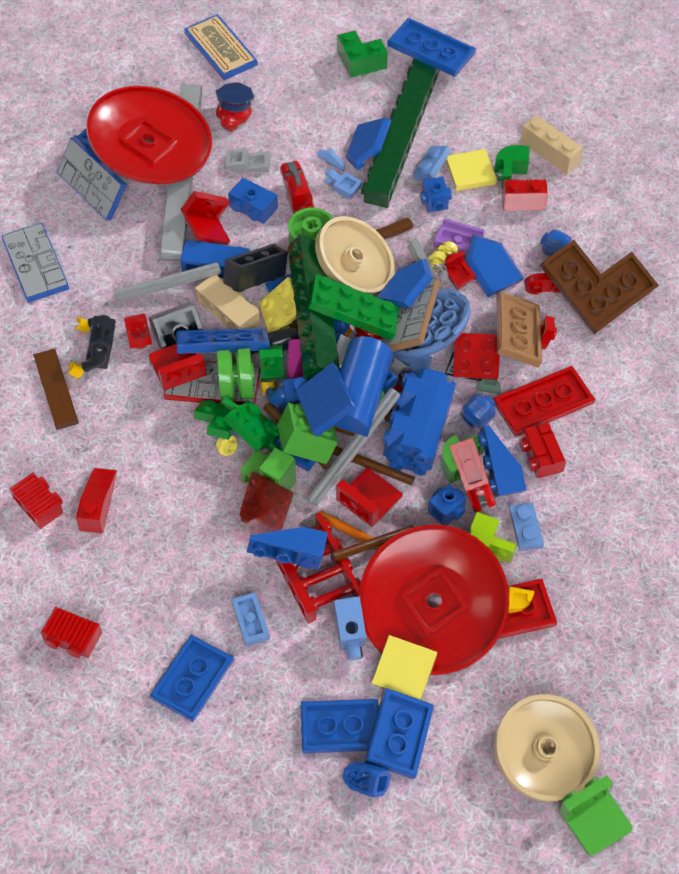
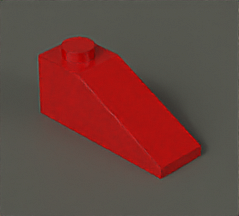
[76,468,117,533]

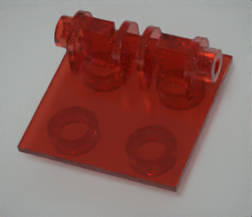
[239,471,294,531]

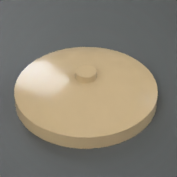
[315,216,395,296]
[494,694,600,802]

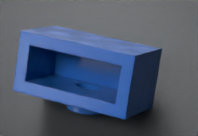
[228,177,278,224]

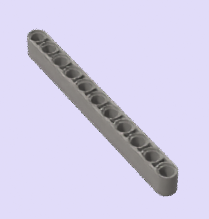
[161,85,202,261]

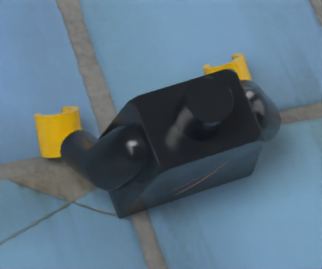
[67,315,116,379]

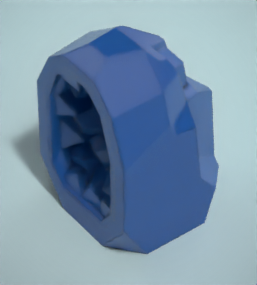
[343,762,391,798]

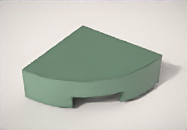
[477,379,500,395]

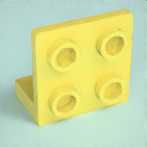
[259,277,296,333]

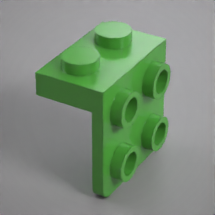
[559,775,633,856]

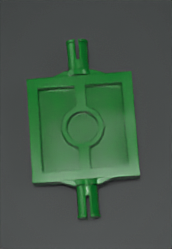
[221,395,283,452]

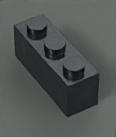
[223,244,288,292]

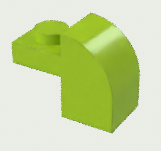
[470,512,516,563]

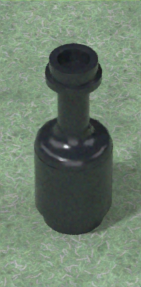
[250,326,300,357]

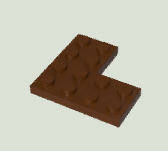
[540,240,659,334]

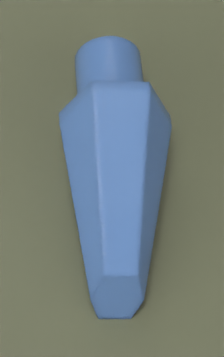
[317,148,345,172]

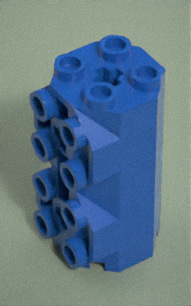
[383,368,456,476]

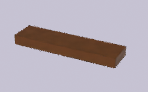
[33,348,79,430]

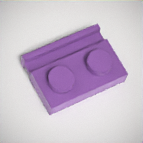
[434,218,485,256]

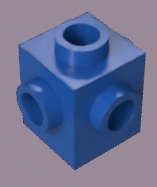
[420,176,452,212]
[428,484,466,526]

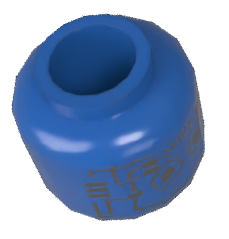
[540,229,572,257]
[461,394,496,428]

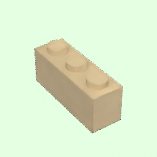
[521,115,583,175]
[195,275,260,329]

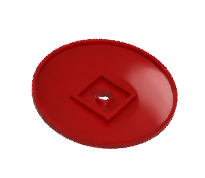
[86,86,212,185]
[358,525,509,676]

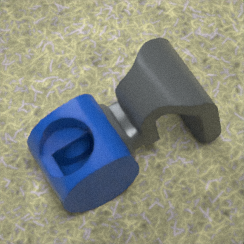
[383,357,411,394]

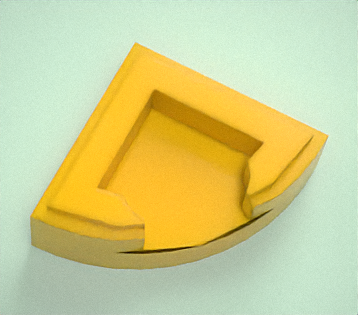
[508,587,534,613]

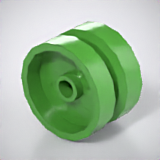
[288,207,333,244]
[217,348,255,401]

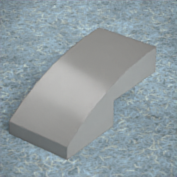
[225,148,271,172]

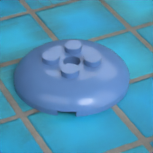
[394,289,471,358]

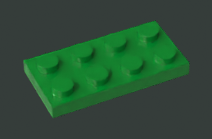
[308,274,398,341]

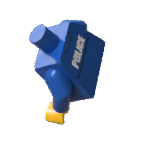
[261,377,307,414]

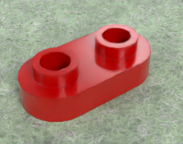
[524,273,560,295]

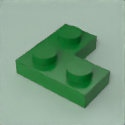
[194,400,235,440]

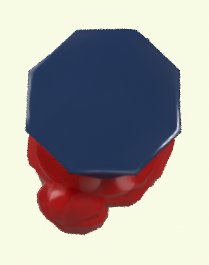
[215,82,254,132]

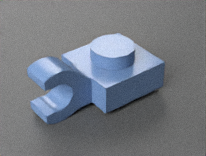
[325,168,362,200]

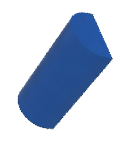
[333,337,393,437]

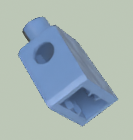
[333,596,366,661]

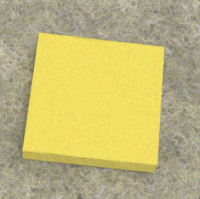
[446,149,497,191]
[372,635,438,700]

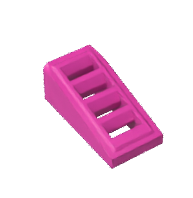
[288,339,304,379]

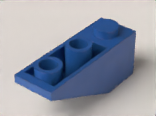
[478,425,527,498]
[246,527,328,570]

